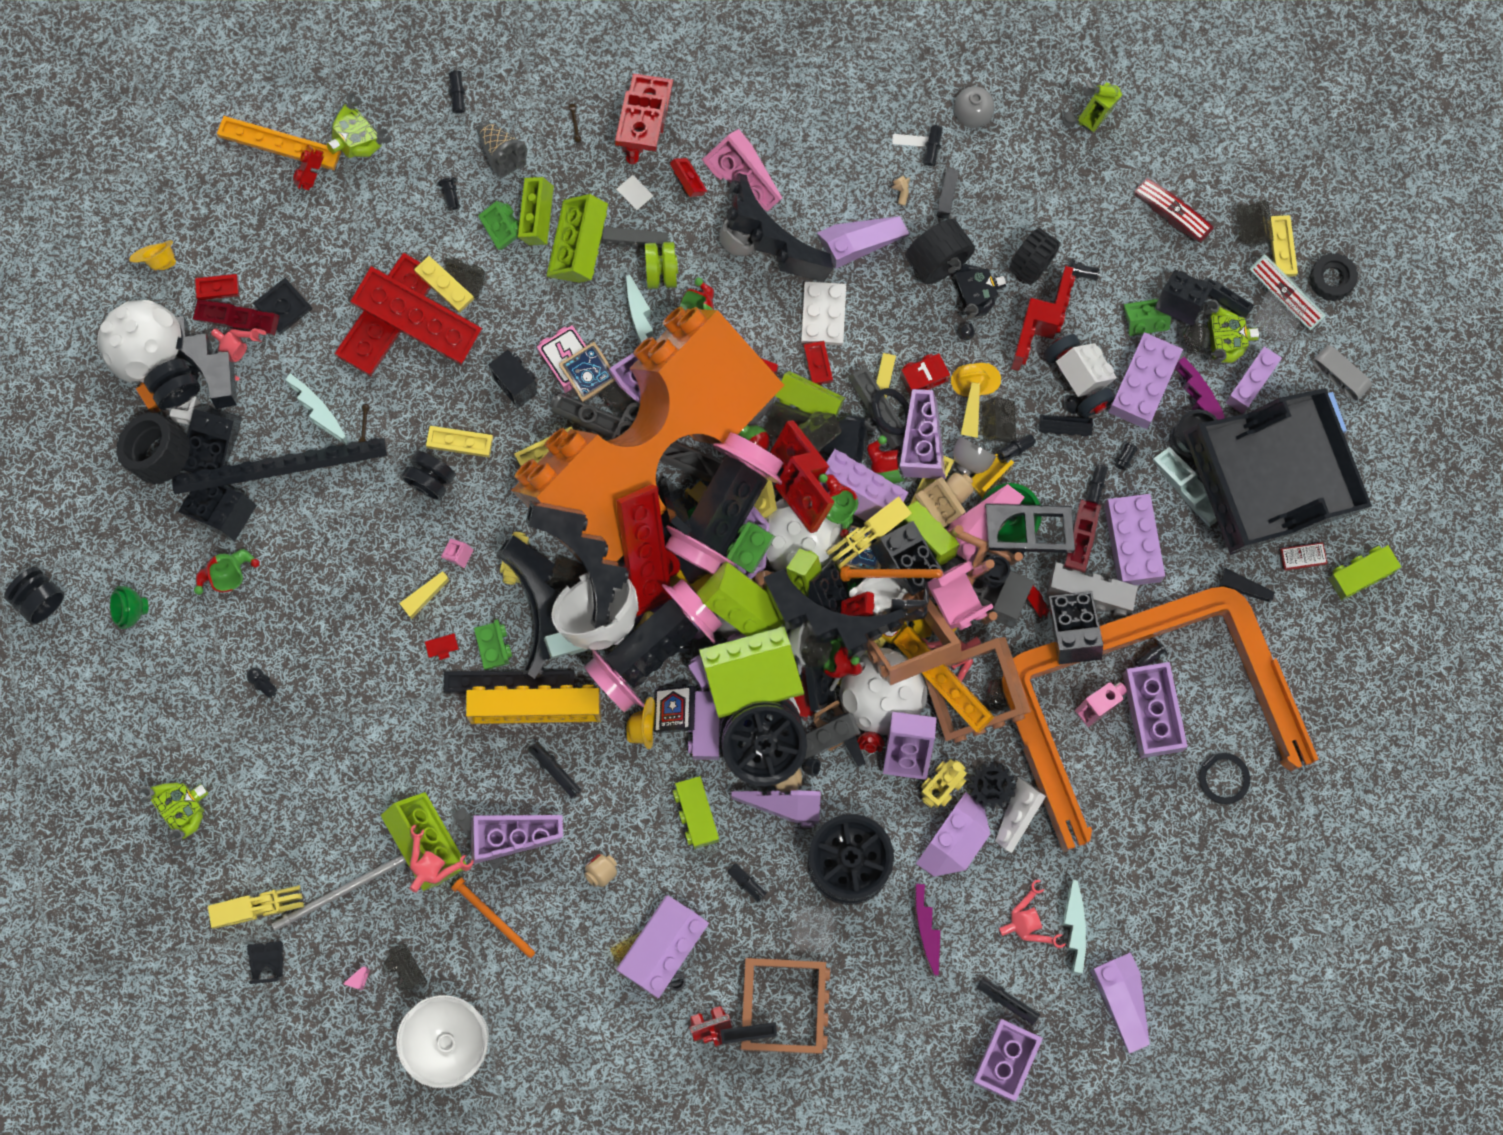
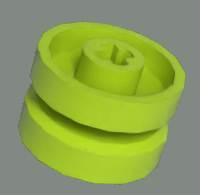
[645,242,678,289]

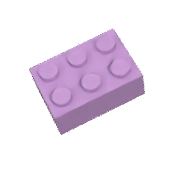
[883,712,936,780]
[972,1019,1043,1102]

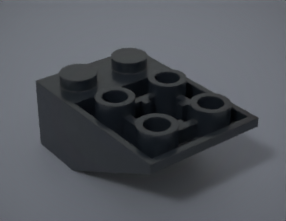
[182,405,242,473]
[178,486,257,541]
[869,521,944,596]
[809,560,849,639]
[1049,591,1103,665]

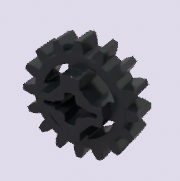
[969,762,1016,811]

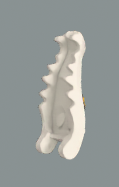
[849,578,908,616]

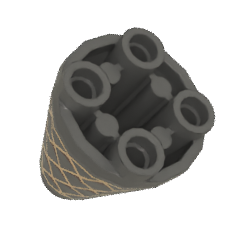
[477,121,528,178]

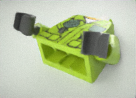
[1062,80,1122,132]
[327,92,392,158]
[1205,300,1259,364]
[137,782,209,846]

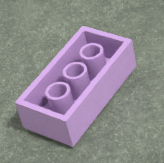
[1108,332,1183,429]
[820,449,909,521]
[1104,494,1165,585]
[1123,662,1188,759]

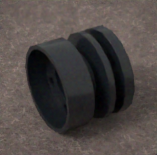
[4,567,65,625]

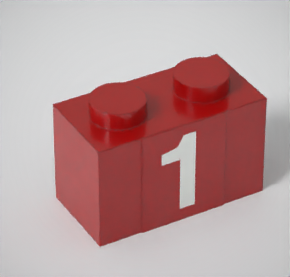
[900,353,950,397]

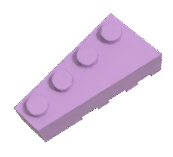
[900,389,946,479]
[471,815,563,864]

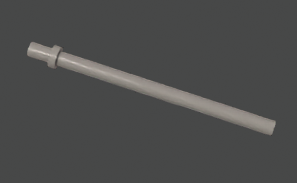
[271,855,406,931]

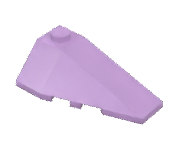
[732,791,821,828]

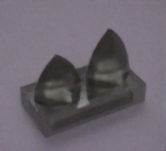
[382,944,428,990]

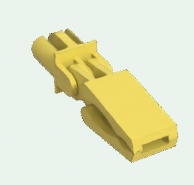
[827,496,912,569]
[208,885,304,929]

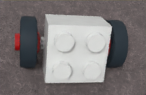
[1043,334,1117,418]

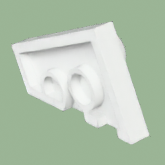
[995,777,1046,853]

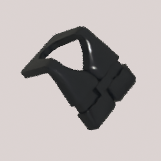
[890,582,929,622]
[247,941,284,984]

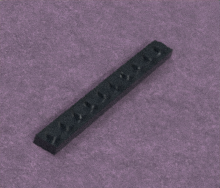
[172,438,387,495]

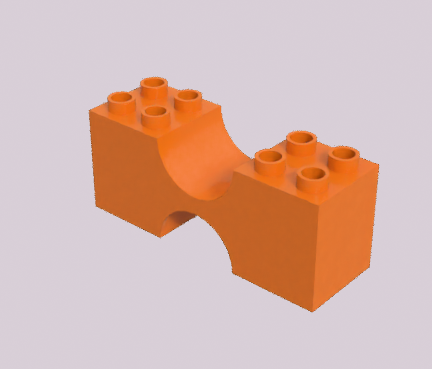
[511,307,784,562]

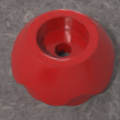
[858,731,885,753]

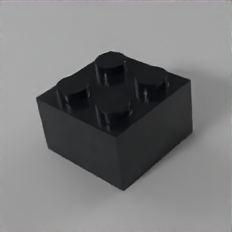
[1155,269,1213,326]
[488,350,538,408]

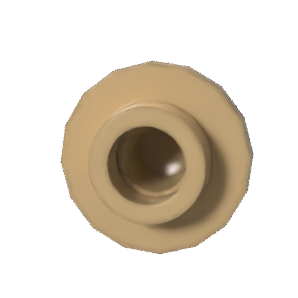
[892,175,910,206]

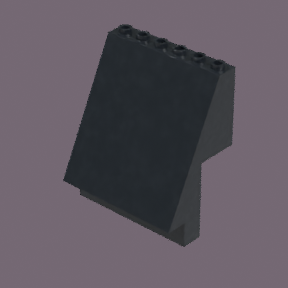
[1183,388,1372,555]

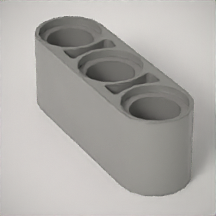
[1312,345,1372,401]

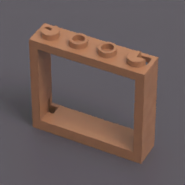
[867,590,961,686]
[924,637,1031,743]
[741,958,830,1054]

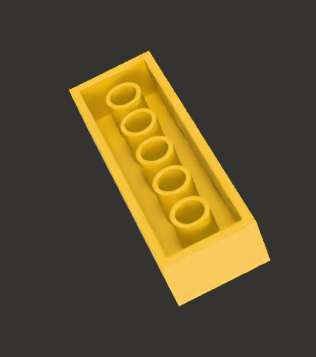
[466,685,601,724]

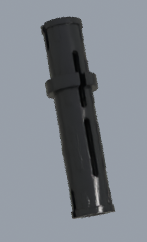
[528,741,582,799]
[976,977,1040,1026]

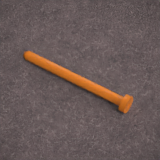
[840,566,943,581]
[451,877,535,958]

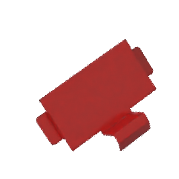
[1027,585,1049,618]
[425,633,459,660]

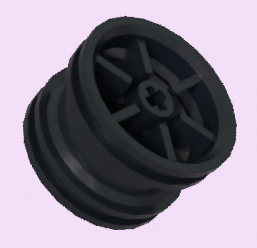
[719,699,807,786]
[807,814,894,905]

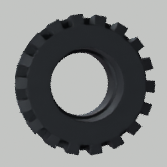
[1009,228,1060,285]

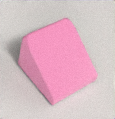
[441,538,473,568]
[344,966,370,991]

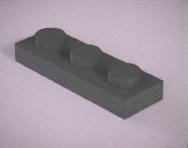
[804,713,861,760]

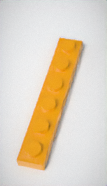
[217,116,341,171]
[893,626,994,733]

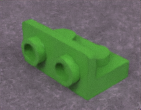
[478,201,520,250]
[1124,299,1171,336]
[726,521,776,573]
[474,619,512,670]

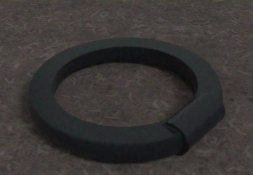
[870,388,909,435]
[1199,753,1251,804]

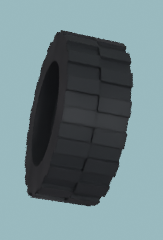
[1309,253,1358,301]

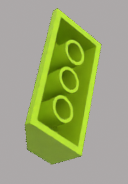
[547,194,608,283]
[697,562,782,637]
[380,792,467,891]

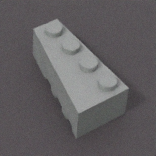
[1046,562,1138,617]

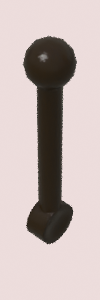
[569,103,582,143]
[358,404,370,443]

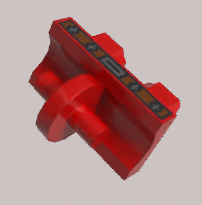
[690,1006,732,1047]

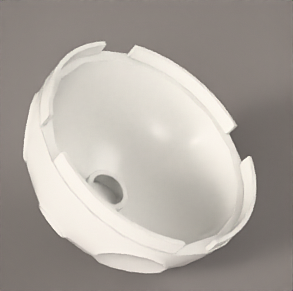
[97,300,181,383]
[765,498,843,572]
[552,573,638,650]
[839,648,927,736]
[397,995,489,1088]

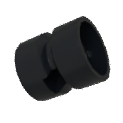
[978,555,1010,589]

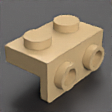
[915,477,966,527]

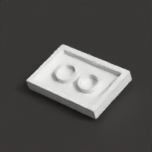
[801,282,846,345]

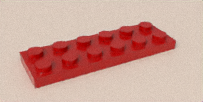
[334,253,431,377]
[350,266,482,365]
[616,484,672,616]

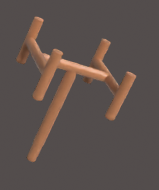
[928,525,1023,624]

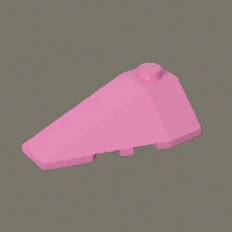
[702,129,782,211]
[946,484,1025,563]

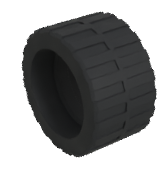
[905,219,975,285]
[116,412,190,485]

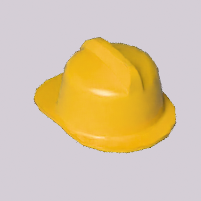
[129,240,176,270]
[951,363,1001,397]
[626,697,655,749]

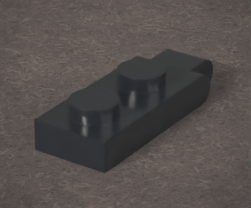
[1204,278,1255,318]

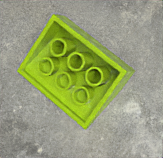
[699,627,804,718]

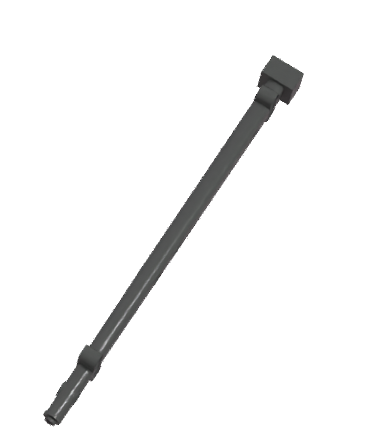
[550,393,1034,629]

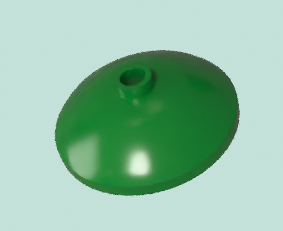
[981,483,1042,543]

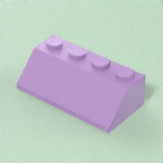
[616,895,709,998]

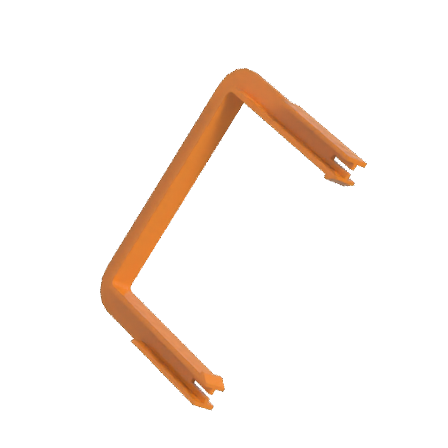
[1001,587,1319,853]

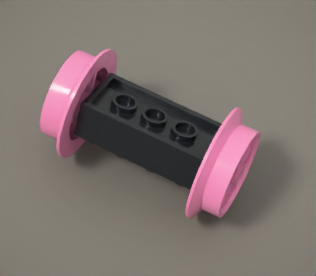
[665,433,783,575]
[584,579,723,712]

